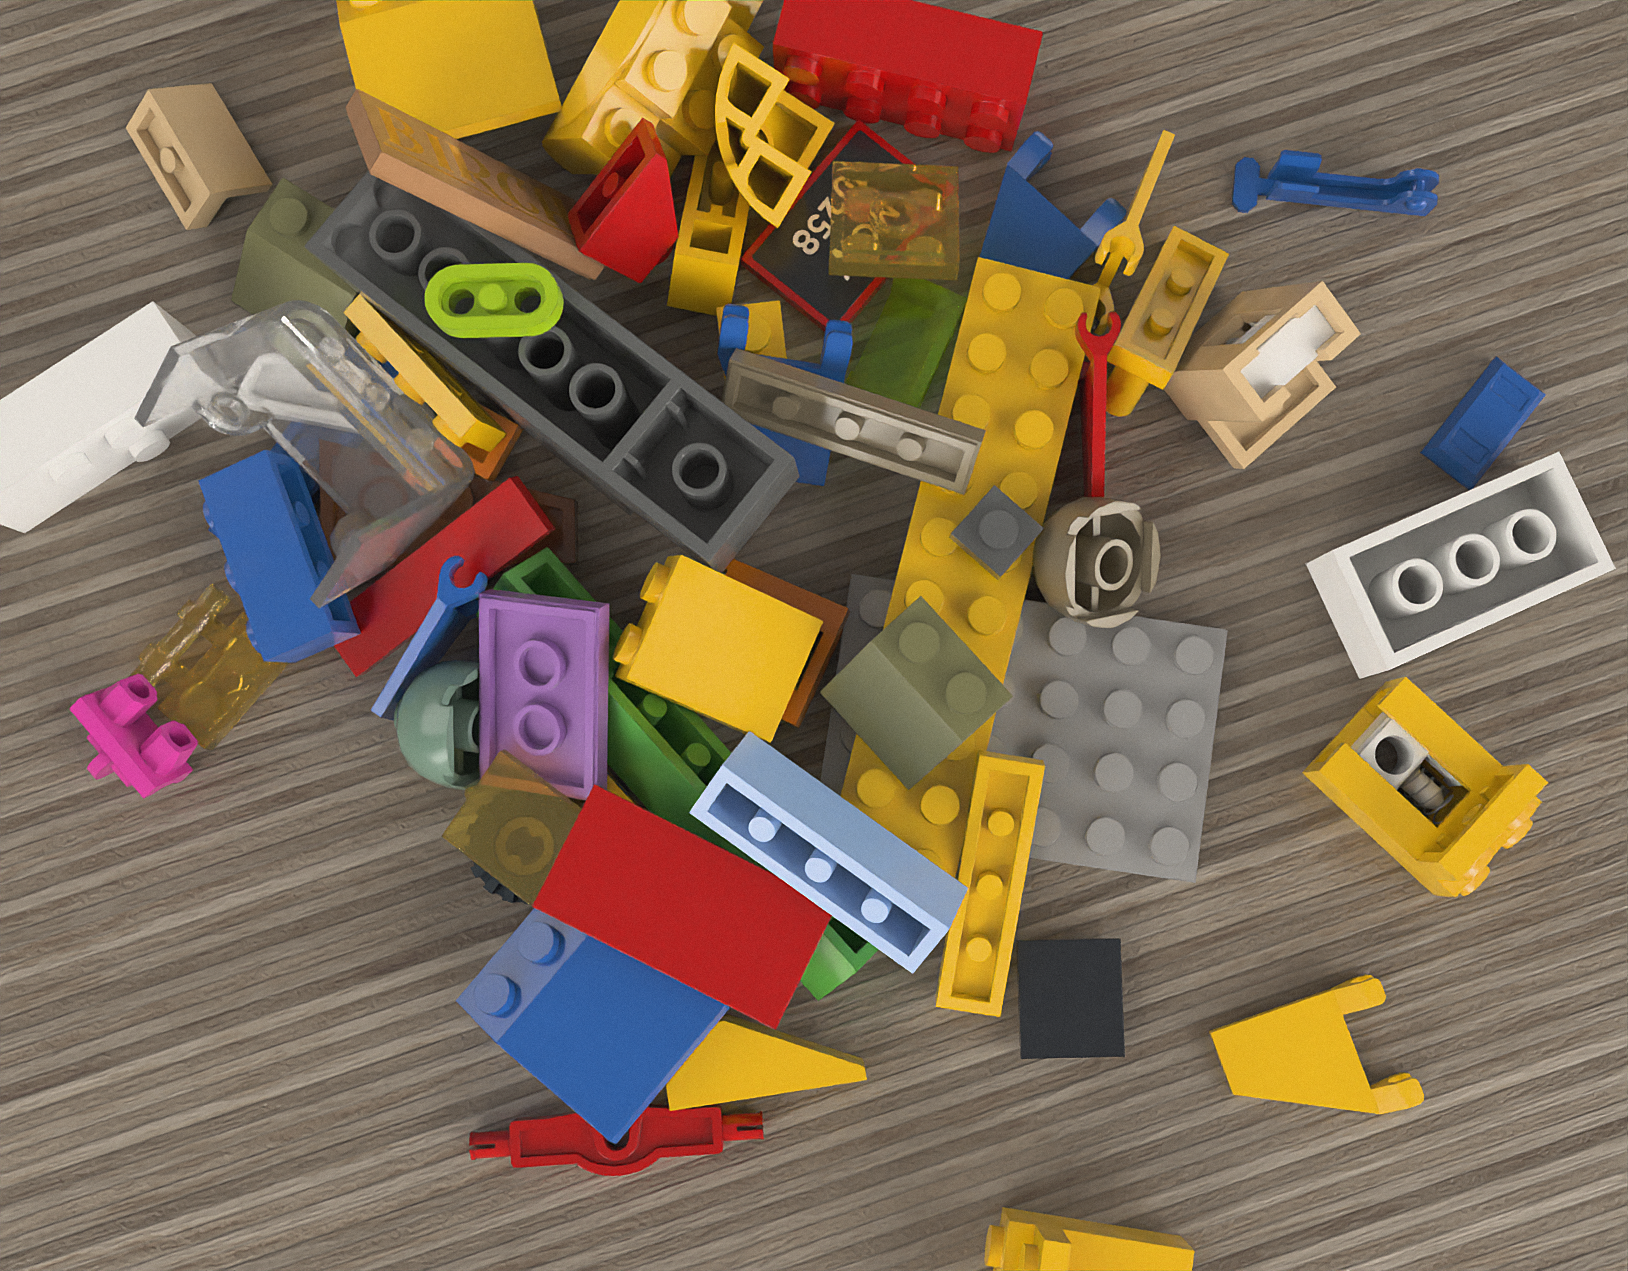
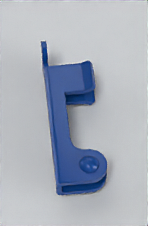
[1232,150,1439,216]

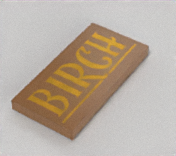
[345,89,605,280]

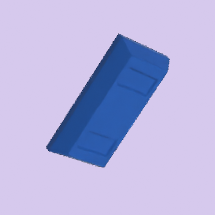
[1420,356,1546,490]

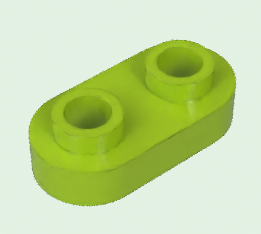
[424,263,564,338]

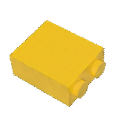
[613,555,823,743]

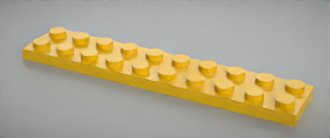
[840,257,1101,878]

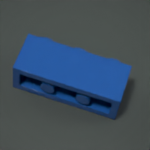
[198,450,361,663]

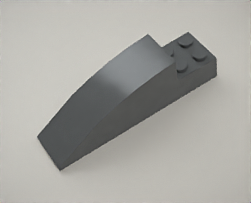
[304,170,800,573]

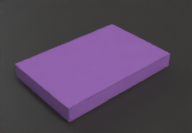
[479,589,610,800]

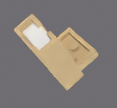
[1164,281,1361,469]

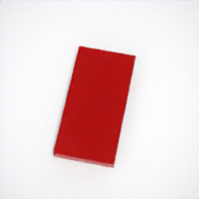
[532,784,832,1030]

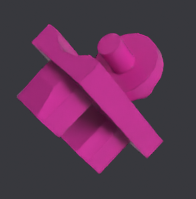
[69,674,198,799]

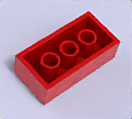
[773,0,1043,153]

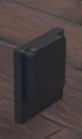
[1016,938,1125,1059]

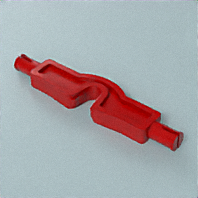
[469,1104,764,1176]

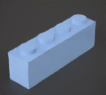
[689,731,968,974]

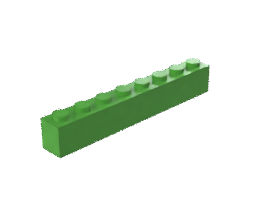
[476,547,879,1001]

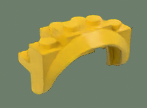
[542,0,764,177]

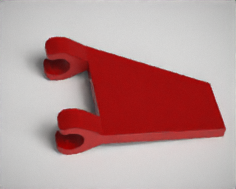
[1075,311,1121,498]

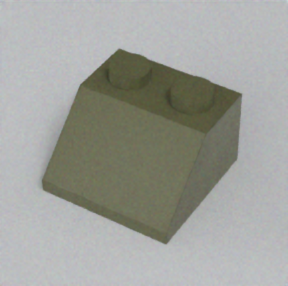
[231,178,361,363]
[820,596,1013,790]

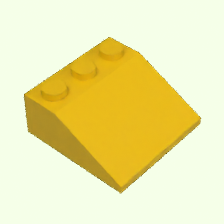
[336,0,562,139]

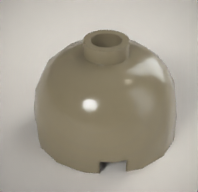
[1032,497,1161,628]

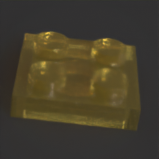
[829,161,959,280]

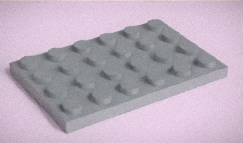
[820,574,1228,883]

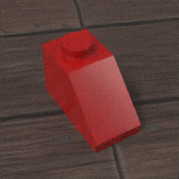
[567,117,679,284]

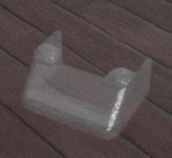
[134,300,475,608]

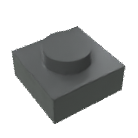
[949,485,1044,580]

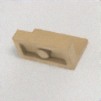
[126,83,273,230]

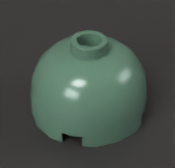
[394,660,487,791]

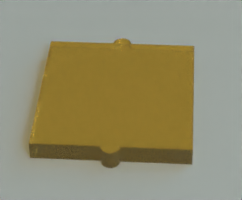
[442,749,582,906]

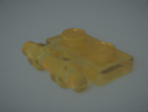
[128,584,289,750]

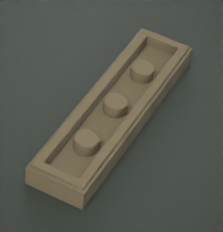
[721,348,986,495]

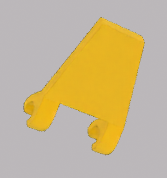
[1092,130,1175,335]
[1209,974,1424,1114]

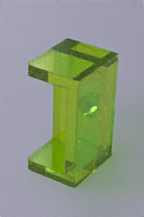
[845,269,968,409]

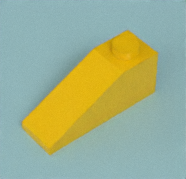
[667,138,750,316]
[666,1014,867,1111]

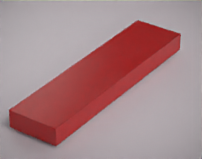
[334,476,556,677]

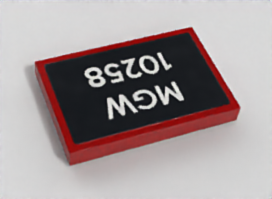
[740,119,954,332]

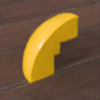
[715,43,835,228]

